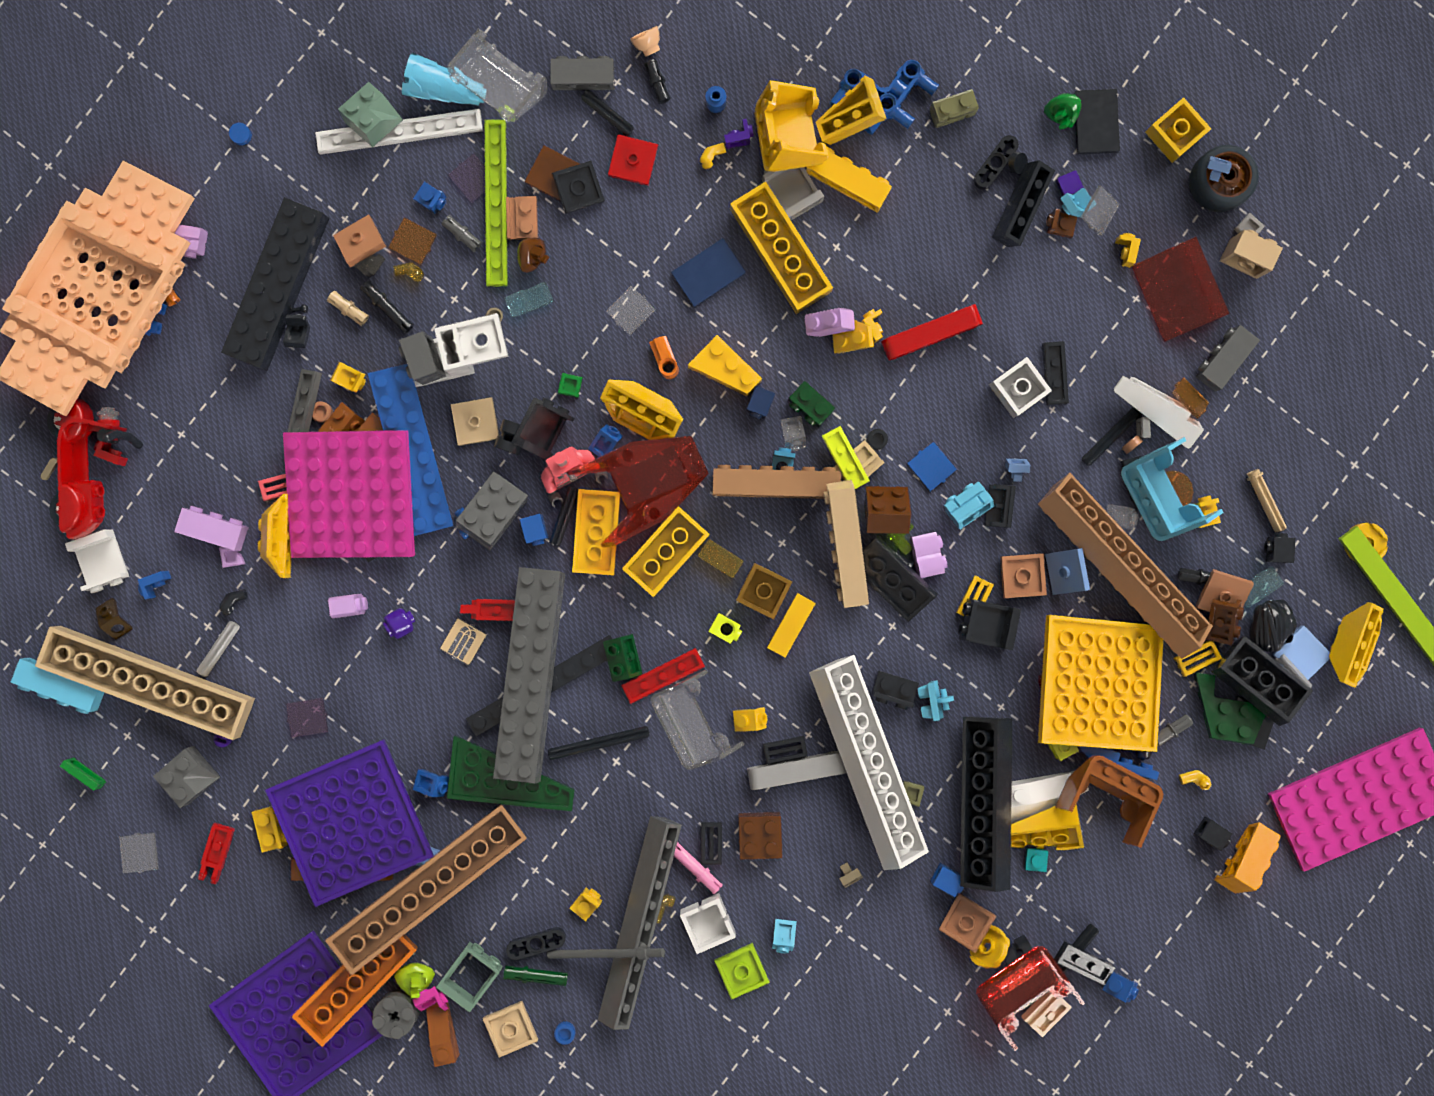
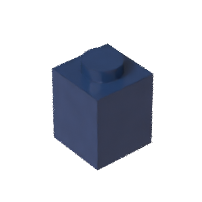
[746,386,775,420]

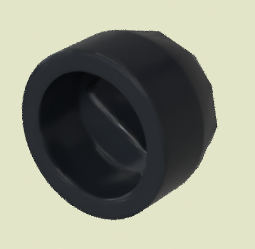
[1135,750,1152,760]

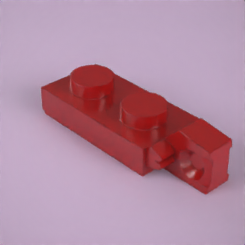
[460,599,515,621]

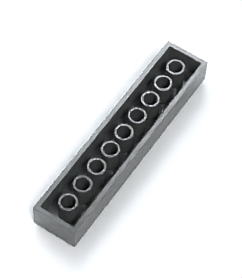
[493,567,565,783]

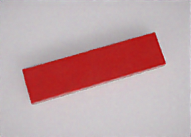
[621,648,705,704]

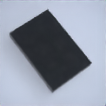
[1074,89,1120,154]

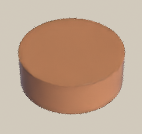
[312,401,333,423]
[1122,436,1143,454]

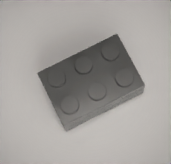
[456,472,528,551]

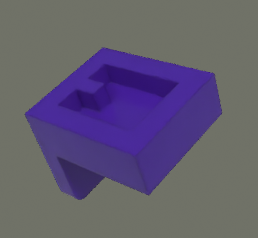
[724,119,754,149]

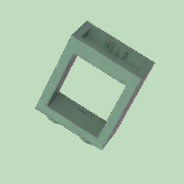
[436,942,503,1013]

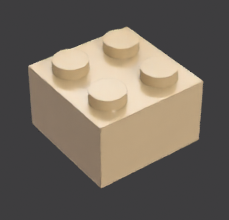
[1220,230,1283,279]

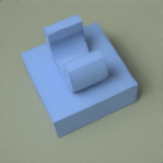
[1207,156,1232,182]
[1005,458,1030,482]

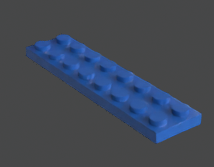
[368,364,454,536]

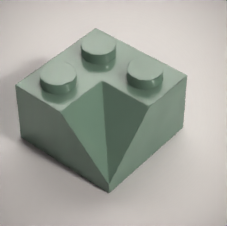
[338,82,403,148]

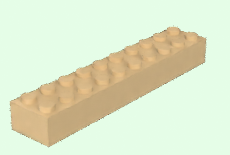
[35,626,255,740]

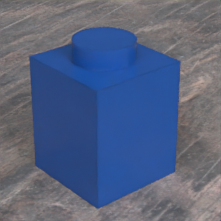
[520,514,549,546]
[930,863,964,897]

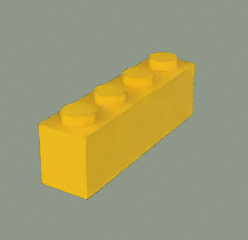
[806,147,892,213]

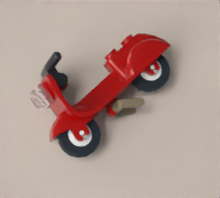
[41,398,143,540]

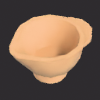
[630,26,660,56]

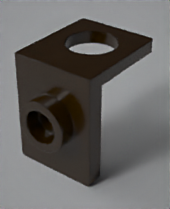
[95,598,133,640]

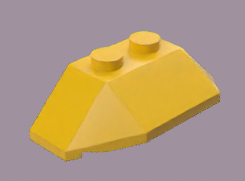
[600,380,683,440]
[258,494,291,578]
[1329,602,1383,688]

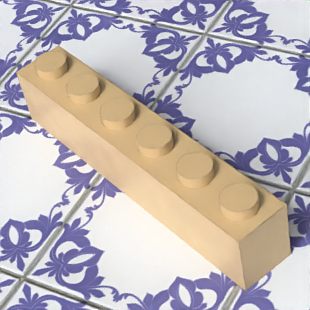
[823,480,869,608]

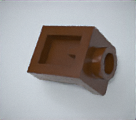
[1046,209,1077,238]

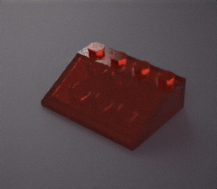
[1132,237,1229,342]

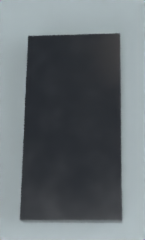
[862,536,938,622]

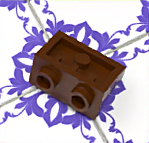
[1206,599,1244,645]

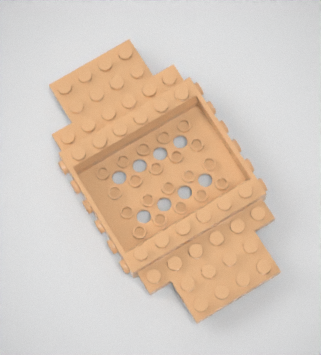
[0,161,195,416]

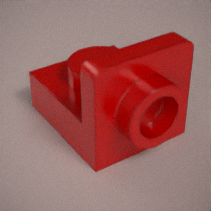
[94,440,128,466]

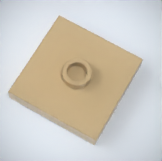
[451,397,499,446]
[483,1001,538,1058]

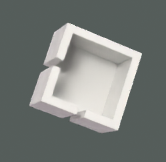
[680,893,736,954]

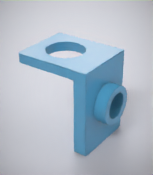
[772,448,795,470]

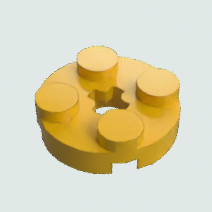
[969,925,1010,969]

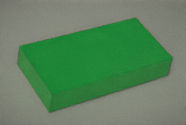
[60,758,106,791]

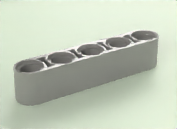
[747,751,847,790]

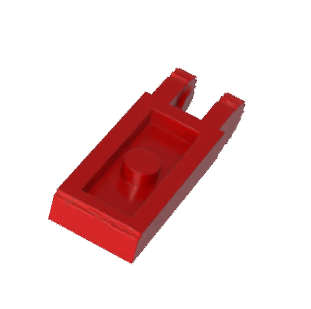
[198,823,235,884]

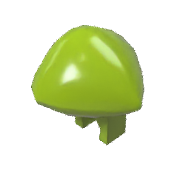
[394,963,435,999]

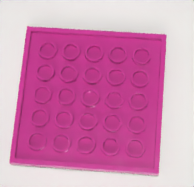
[283,430,415,558]

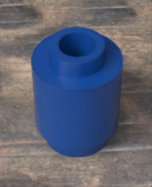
[706,86,726,113]

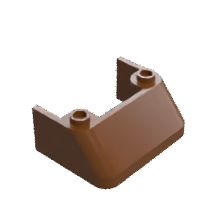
[1055,755,1163,848]

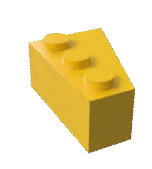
[816,75,886,145]

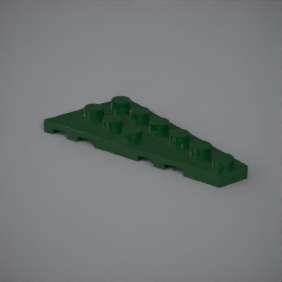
[447,735,575,811]

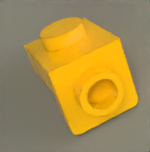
[330,362,366,393]
[733,707,767,732]

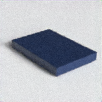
[671,238,746,308]

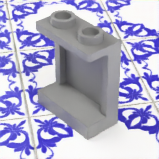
[762,167,824,221]

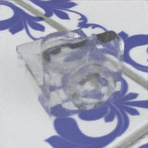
[781,416,806,451]
[1106,504,1139,530]

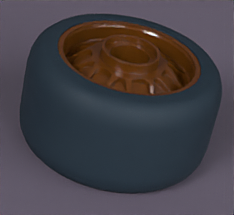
[1189,145,1259,212]

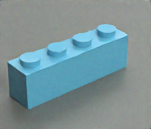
[11,658,105,714]

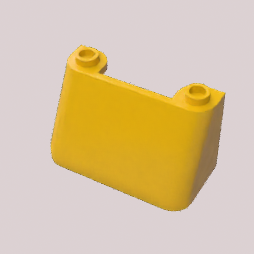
[755,80,829,172]

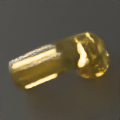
[393,262,424,282]
[657,894,675,923]

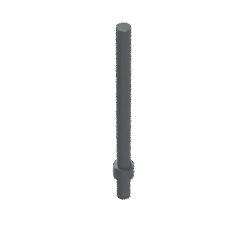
[547,946,665,960]

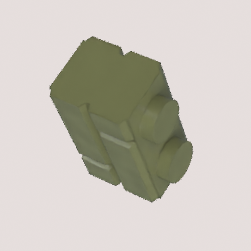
[929,89,979,128]

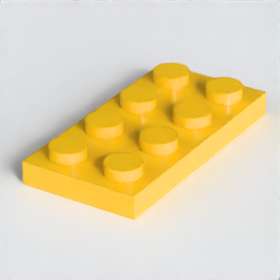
[572,489,620,575]

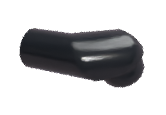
[219,589,248,615]

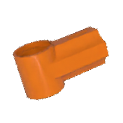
[649,336,679,379]

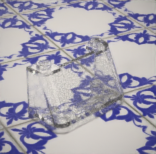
[447,28,547,122]

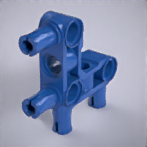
[829,60,939,135]

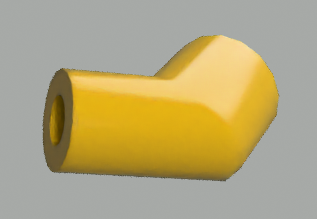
[700,143,726,169]
[1179,770,1211,790]

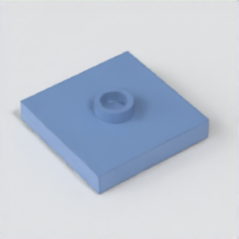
[1045,548,1090,595]

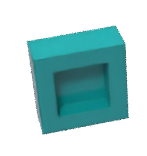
[1024,848,1048,872]

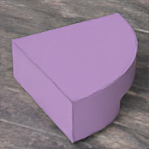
[219,547,245,568]

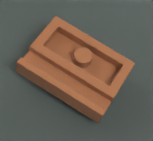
[506,196,538,240]

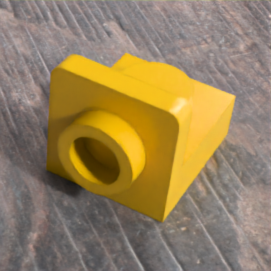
[1115,233,1141,268]
[861,309,883,344]
[1194,495,1221,528]
[570,888,602,921]

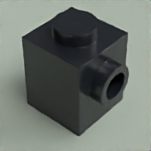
[1264,533,1296,563]

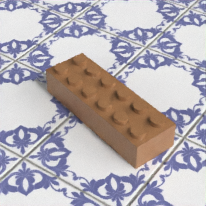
[713,465,841,499]

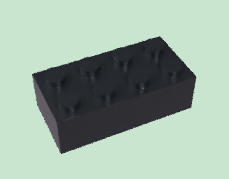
[1212,636,1313,726]

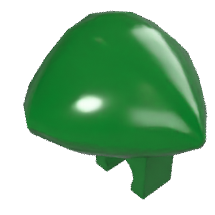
[1044,93,1081,130]

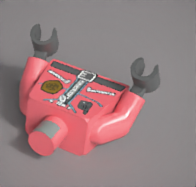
[541,447,608,507]

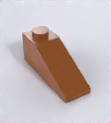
[426,1002,460,1067]

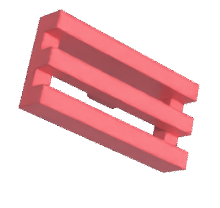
[258,474,287,501]

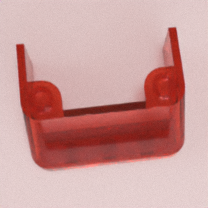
[976,946,1085,1051]

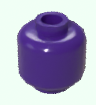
[382,608,415,639]

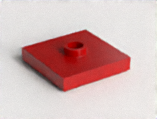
[608,134,658,186]

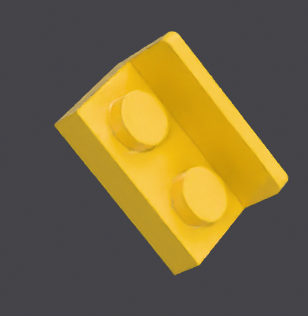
[252,806,288,852]

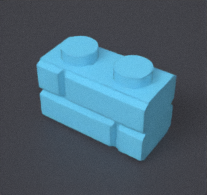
[944,482,994,529]

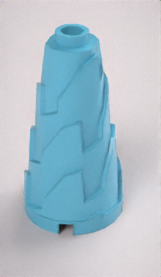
[402,53,487,106]

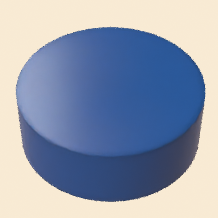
[229,123,252,145]
[554,1022,576,1045]

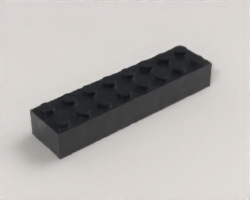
[221,197,329,371]
[960,716,1013,892]

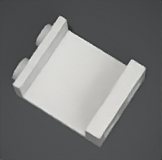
[65,529,129,593]

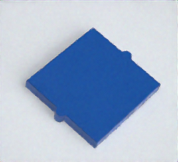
[907,442,957,491]

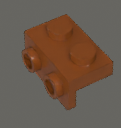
[318,402,365,432]

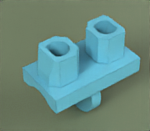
[918,680,954,721]

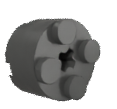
[372,989,420,1039]

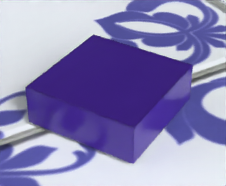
[1056,170,1084,196]

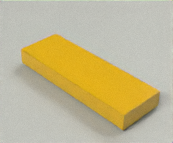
[767,593,816,658]

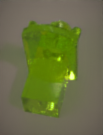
[887,523,914,555]

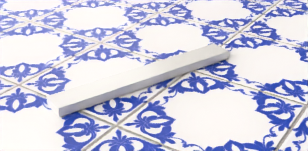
[315,109,483,155]

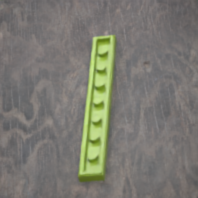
[485,120,508,287]
[1338,526,1434,666]

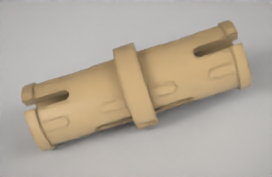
[327,291,369,326]

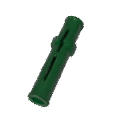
[503,965,568,986]

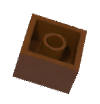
[864,486,911,534]
[738,812,782,860]

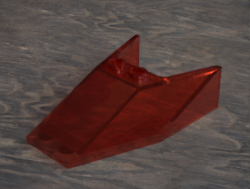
[567,436,709,548]

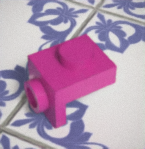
[412,986,449,1011]

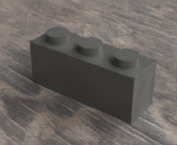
[551,56,615,90]
[1196,325,1260,392]

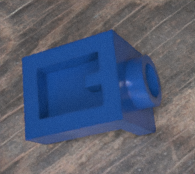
[413,182,446,214]
[588,424,623,461]
[138,571,172,599]
[413,769,449,797]

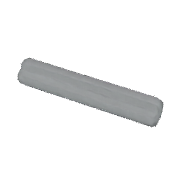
[197,621,240,677]

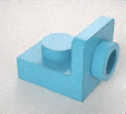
[772,919,796,953]

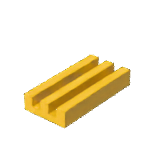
[956,575,994,616]
[1174,640,1222,677]

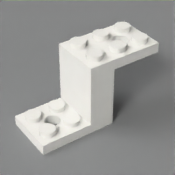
[414,314,508,387]

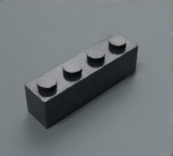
[992,160,1055,247]

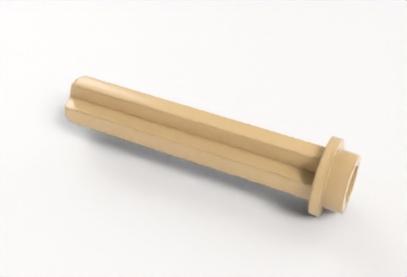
[1247,469,1286,532]

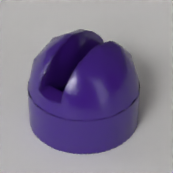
[213,734,232,748]

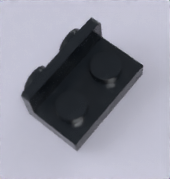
[871,671,919,710]

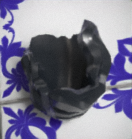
[1249,599,1297,652]

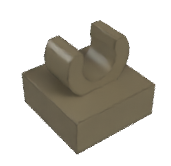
[839,863,863,888]

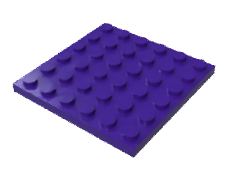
[265,739,434,907]
[209,930,383,1096]

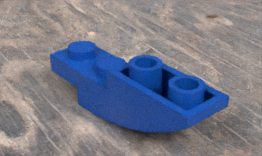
[1077,746,1159,780]

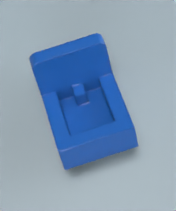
[1102,971,1139,1003]

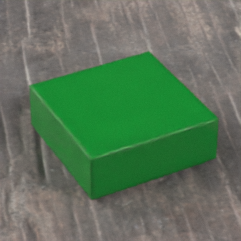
[558,373,583,398]

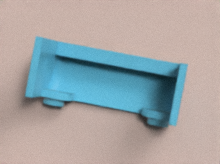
[1121,437,1223,541]

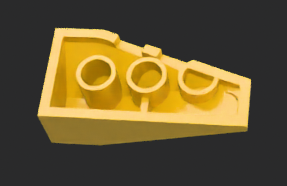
[1011,805,1084,850]

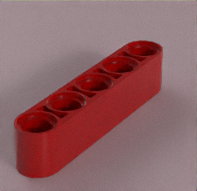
[881,304,983,361]

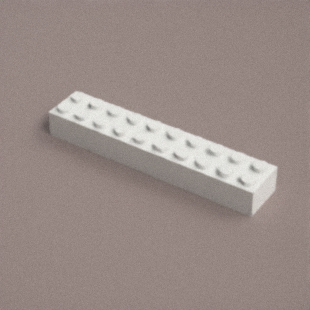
[809,655,929,870]

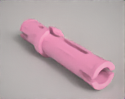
[674,841,723,894]

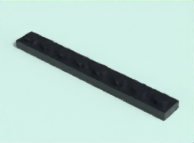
[466,635,613,736]

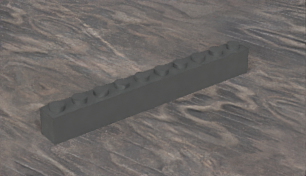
[598,816,682,1030]

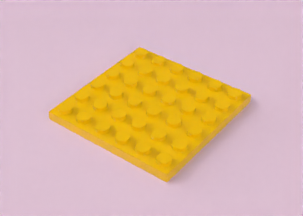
[1038,615,1163,752]

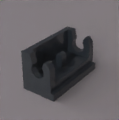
[985,484,1016,528]

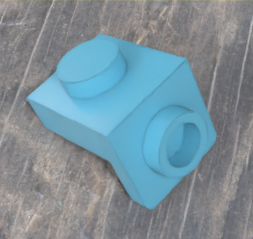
[1061,188,1095,217]

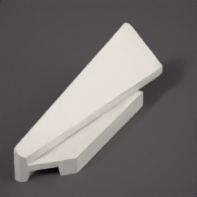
[1114,376,1204,449]

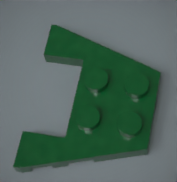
[1194,673,1266,745]

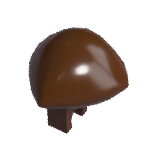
[517,238,549,272]

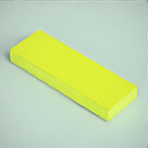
[821,426,870,489]

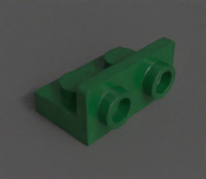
[788,381,835,427]
[603,634,643,682]

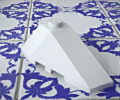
[1011,771,1089,824]

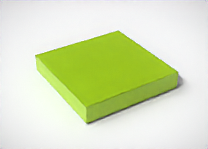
[715,943,770,1000]

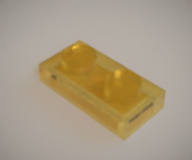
[698,539,744,578]

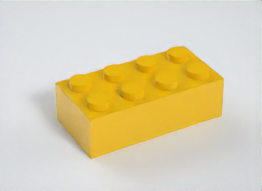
[622,506,710,597]

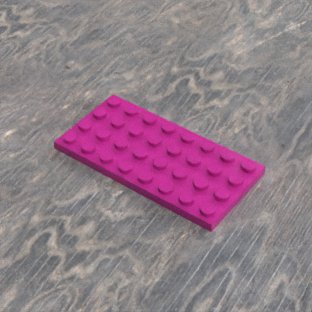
[1268,728,1434,872]

